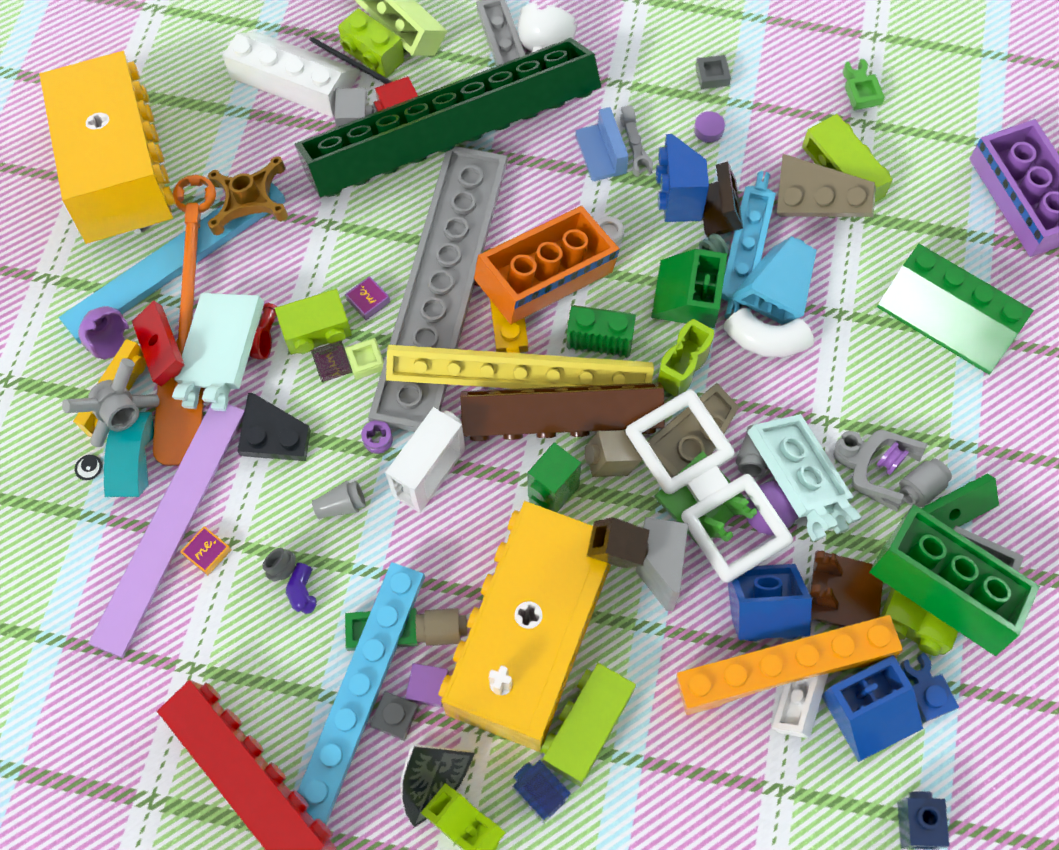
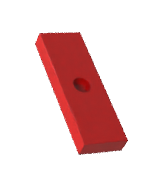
[132,300,185,387]

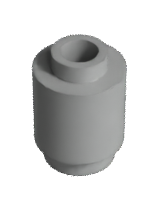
[899,459,952,507]

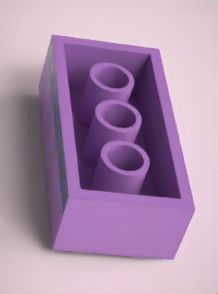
[969,119,1059,257]

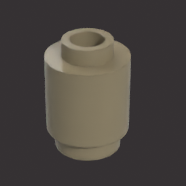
[416,608,467,646]

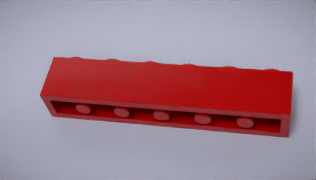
[157,679,337,850]

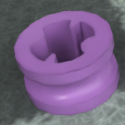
[361,420,393,454]
[876,442,909,475]

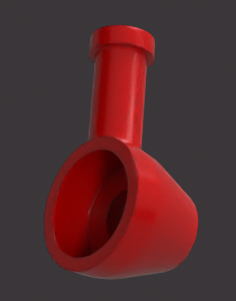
[249,303,277,360]

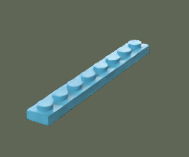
[298,562,425,825]

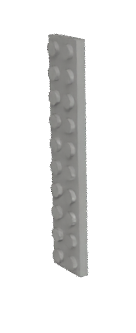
[368,146,507,432]

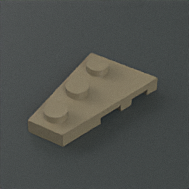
[777,154,876,217]
[647,383,739,478]

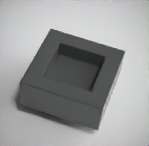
[695,55,731,89]
[370,691,419,741]

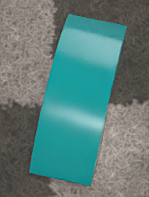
[104,412,154,497]

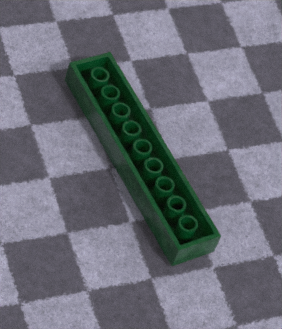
[294,38,602,198]

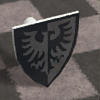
[400,744,475,827]

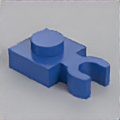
[900,653,959,723]

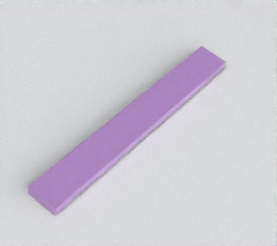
[88,403,245,659]

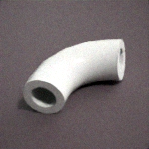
[723,308,814,358]

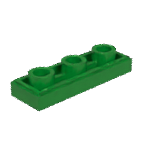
[902,473,999,529]

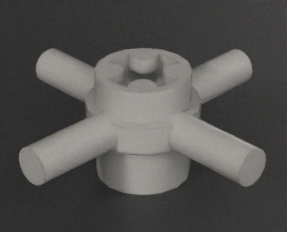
[62,358,159,447]

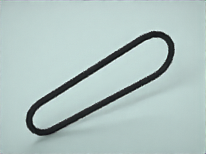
[309,37,392,84]

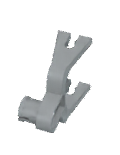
[834,430,927,512]

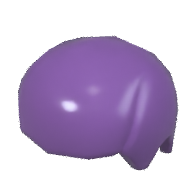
[78,306,129,360]
[747,480,798,536]

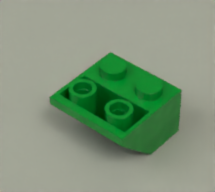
[651,249,728,328]

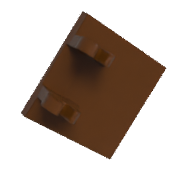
[810,550,883,627]

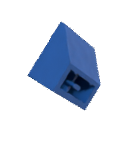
[656,134,709,222]
[822,655,923,762]

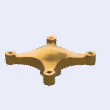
[208,156,288,235]

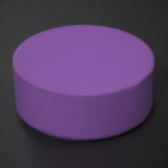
[694,111,725,142]

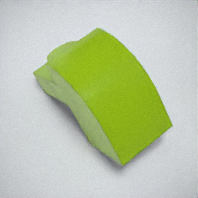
[421,783,506,850]

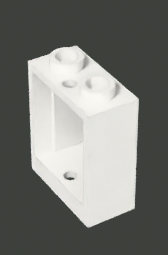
[385,407,466,513]

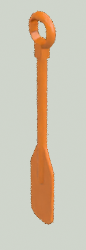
[153,175,216,466]

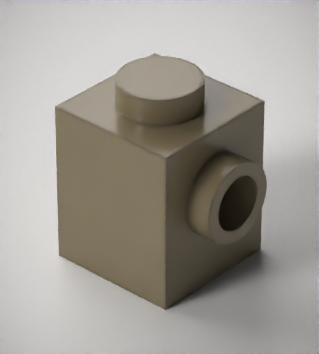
[584,430,642,477]

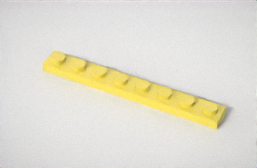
[386,345,654,389]

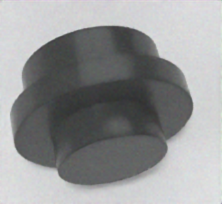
[262,548,296,582]

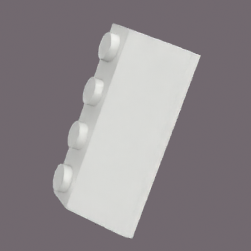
[222,32,360,117]

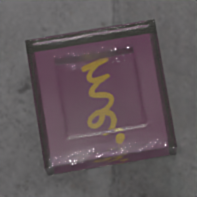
[311,340,352,382]

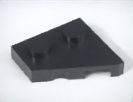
[237,393,311,461]

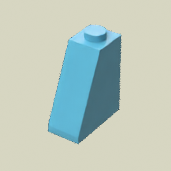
[732,236,817,325]

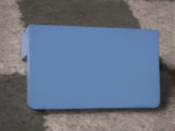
[575,107,629,181]

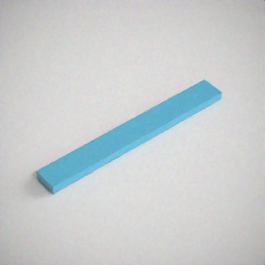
[58,182,286,344]

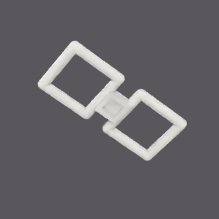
[625,390,793,583]

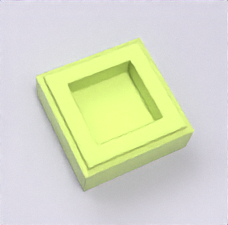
[345,338,384,380]

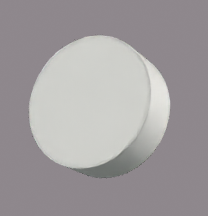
[596,216,624,246]

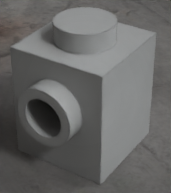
[335,88,374,127]

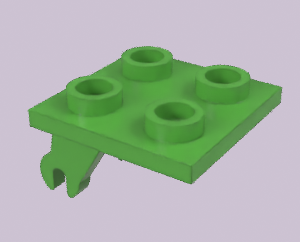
[654,451,757,546]

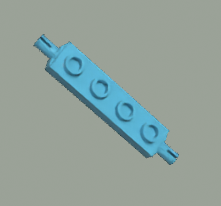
[721,171,776,319]

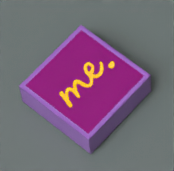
[345,276,391,320]

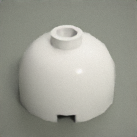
[518,4,577,52]

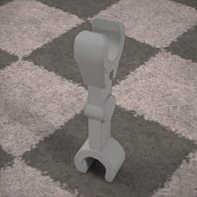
[620,105,653,177]

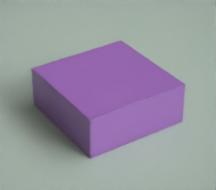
[405,663,449,707]

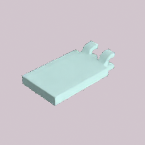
[172,293,264,411]
[747,414,862,542]

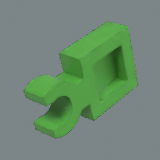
[843,59,885,111]

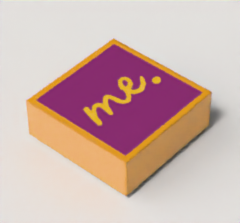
[180,526,231,576]

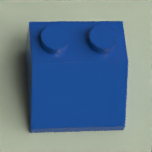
[728,564,812,642]

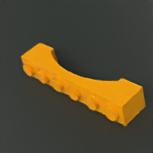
[676,615,903,715]

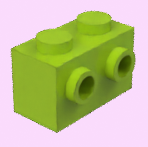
[338,8,405,78]

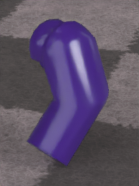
[286,562,317,614]

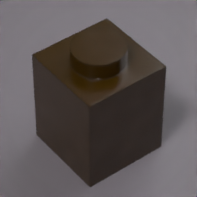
[587,517,650,568]

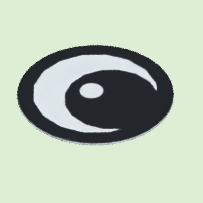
[75,455,102,480]

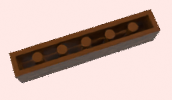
[460,382,665,441]

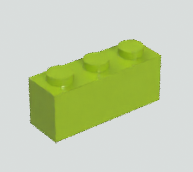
[802,114,893,202]
[540,663,636,787]

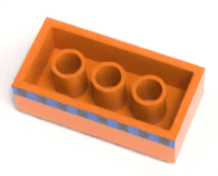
[474,205,620,325]

